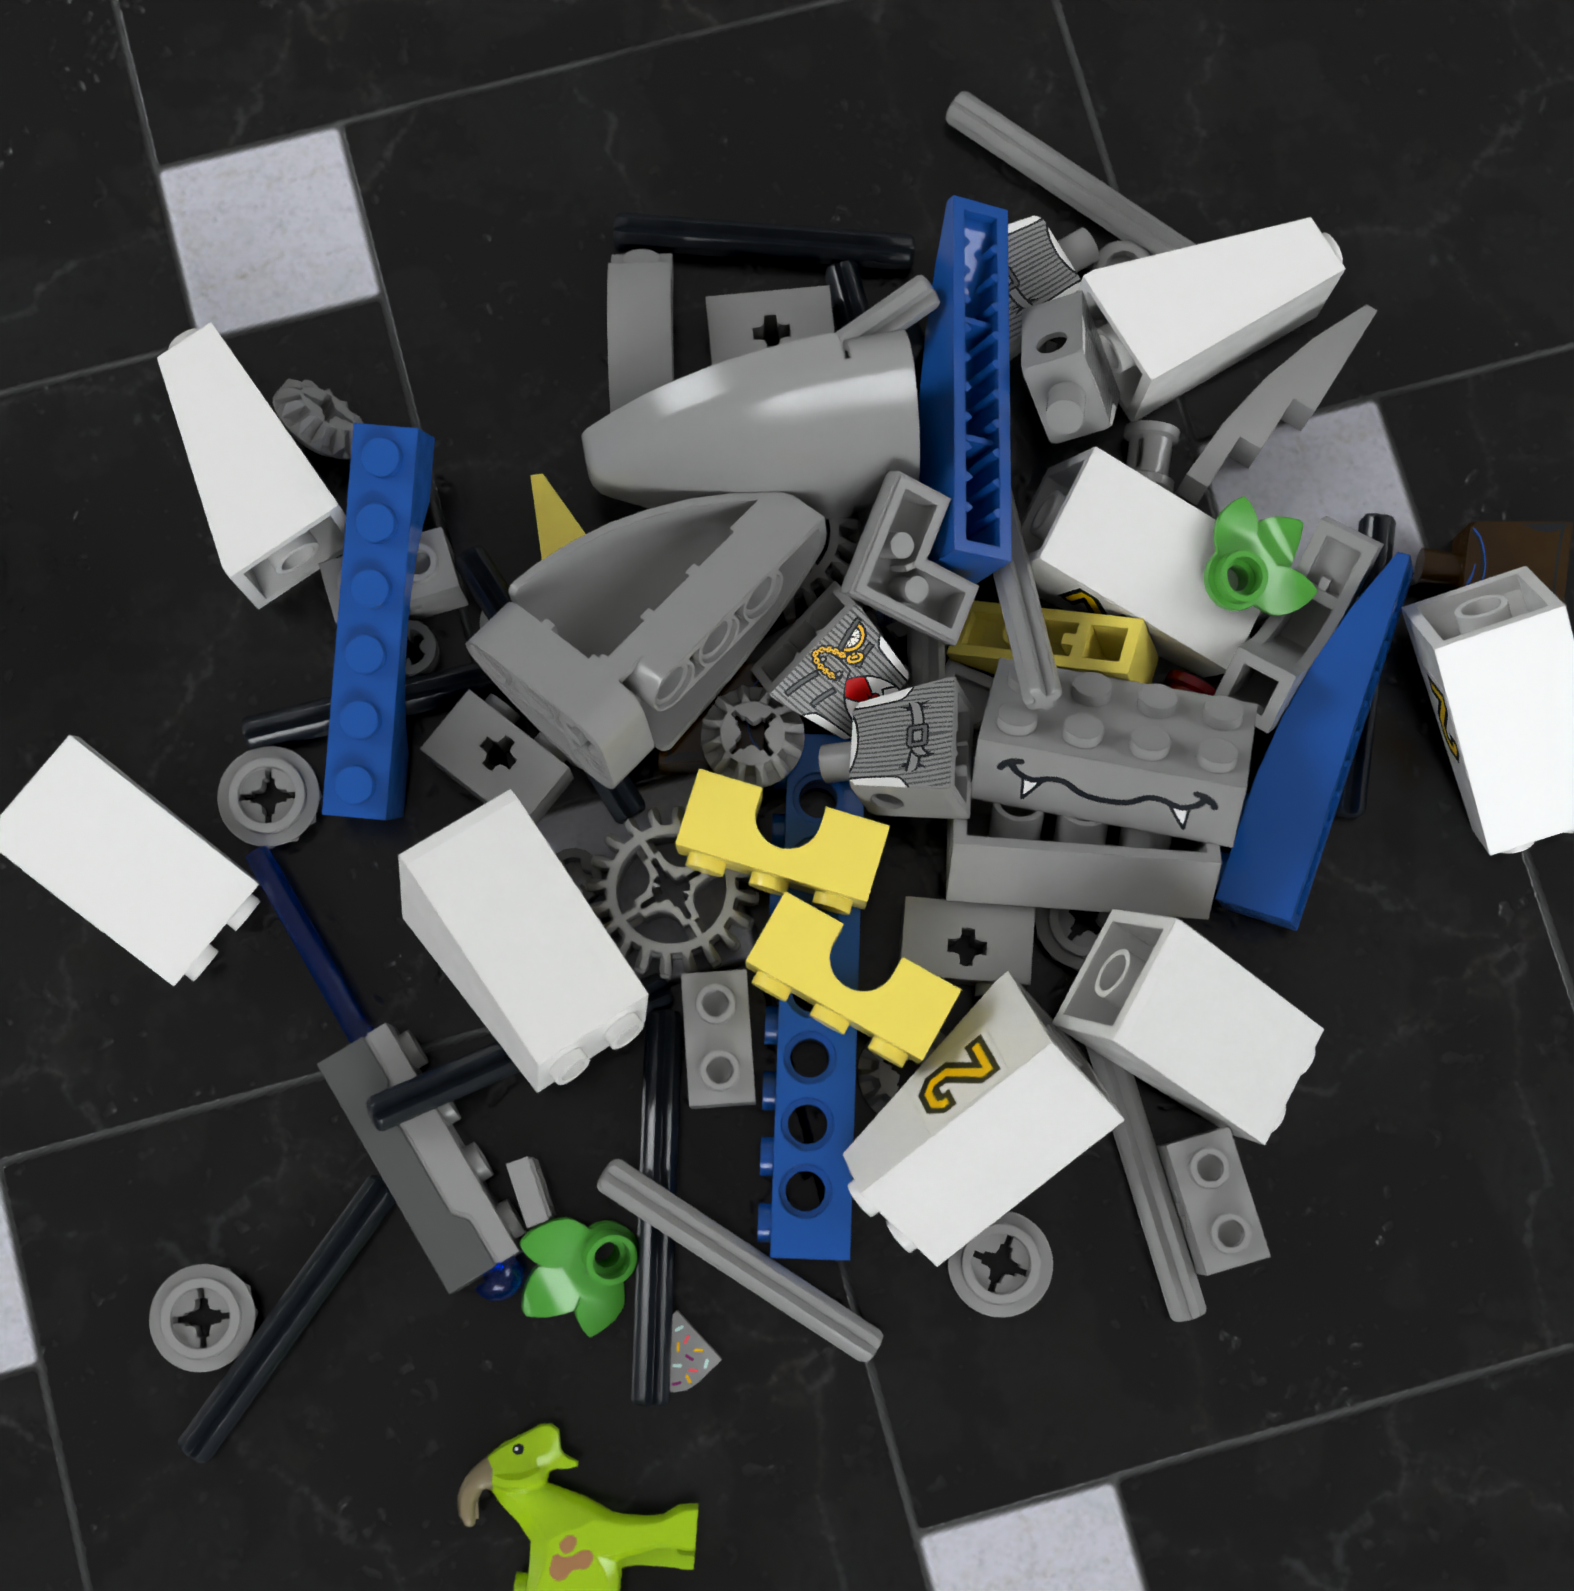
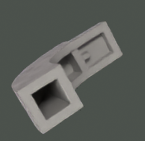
[607,249,674,413]
[1214,516,1384,733]

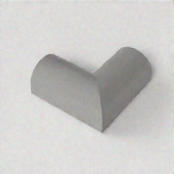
[839,471,979,646]

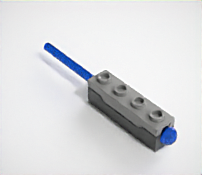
[245,846,527,1301]

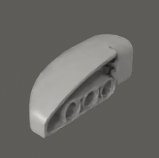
[581,329,920,519]
[466,491,827,789]

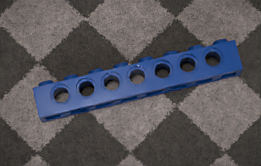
[757,734,864,1261]

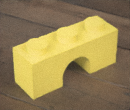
[675,769,890,915]
[746,891,961,1068]

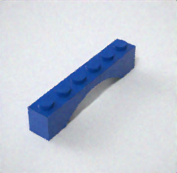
[322,423,435,820]

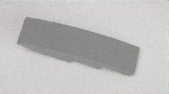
[1176,304,1377,506]

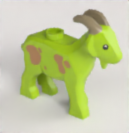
[457,1423,699,1591]

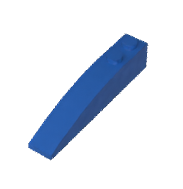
[918,195,1012,584]
[1215,552,1414,931]

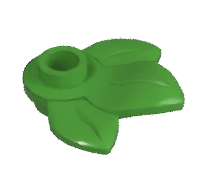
[1204,496,1317,616]
[519,1217,637,1337]

